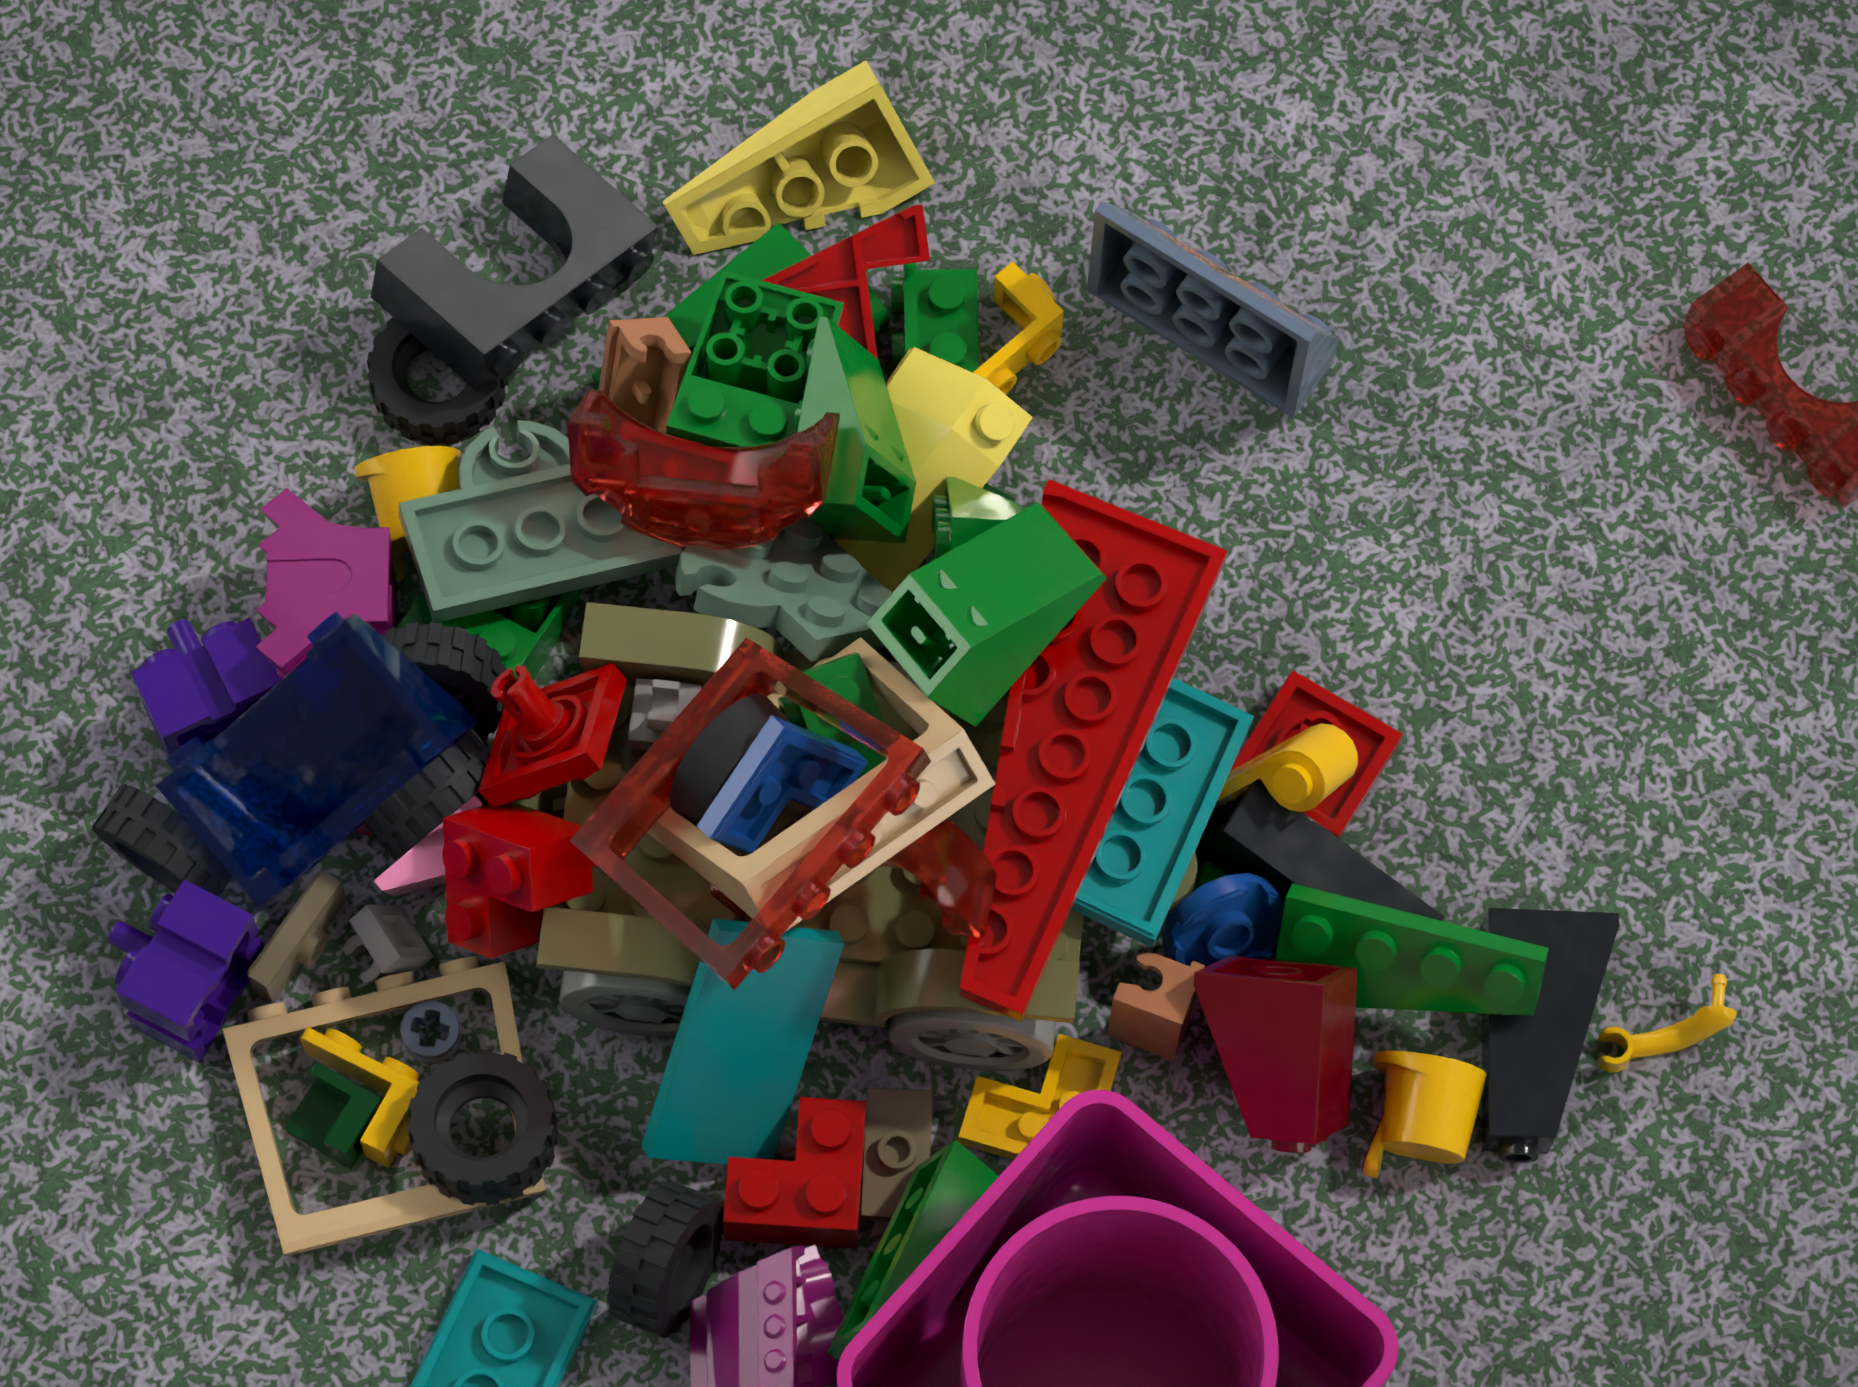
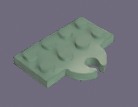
[399,420,682,623]
[669,502,893,661]

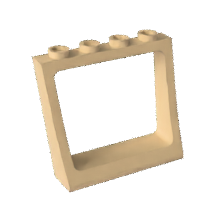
[626,637,995,938]
[222,956,546,1256]

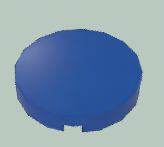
[1161,873,1285,967]

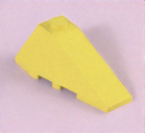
[663,61,935,255]
[834,347,1033,592]

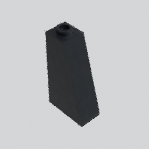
[1195,779,1445,921]
[1481,908,1619,1163]

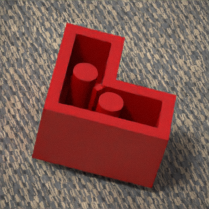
[442,802,593,959]
[723,1097,866,1249]

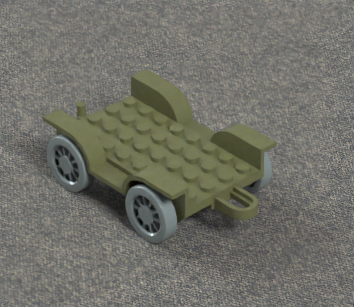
[482,602,1197,1071]

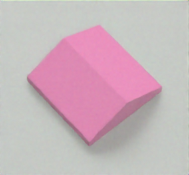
[374,795,484,897]

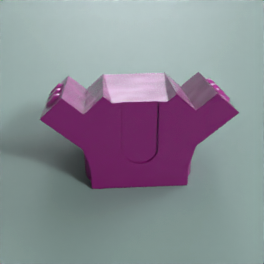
[255,488,398,729]
[689,1244,843,1387]

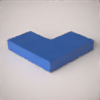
[697,715,868,854]

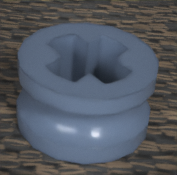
[401,1001,461,1064]

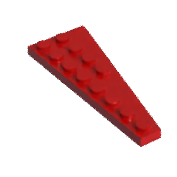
[959,479,1228,1022]

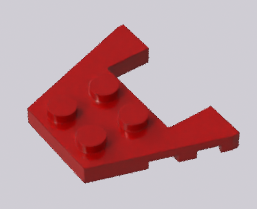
[761,204,930,359]

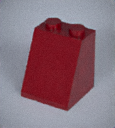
[1194,955,1358,1153]

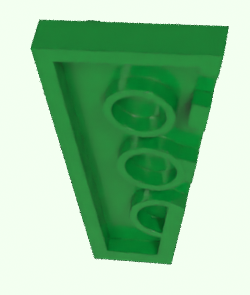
[1275,883,1549,1016]

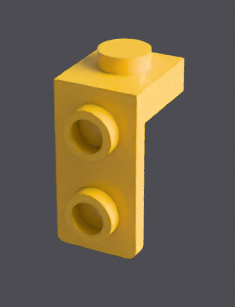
[973,261,1064,395]
[300,1027,420,1168]

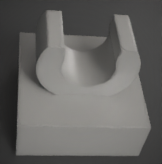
[628,678,702,755]
[343,905,434,983]

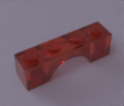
[1683,263,1858,508]

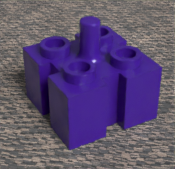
[130,617,295,780]
[108,879,264,1063]

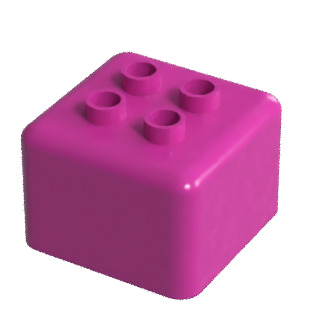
[837,1090,1398,1387]

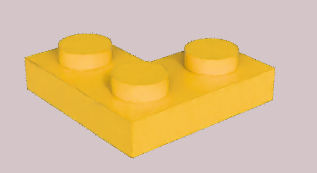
[958,1034,1122,1160]

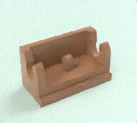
[593,317,691,445]
[1107,953,1205,1061]

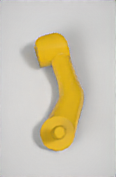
[1597,974,1737,1073]

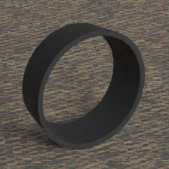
[669,694,791,825]

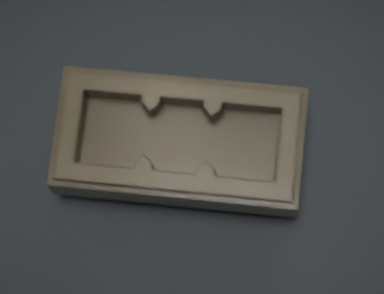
[247,870,347,1004]
[861,1088,933,1222]

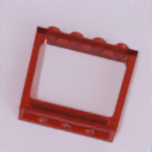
[569,637,931,991]

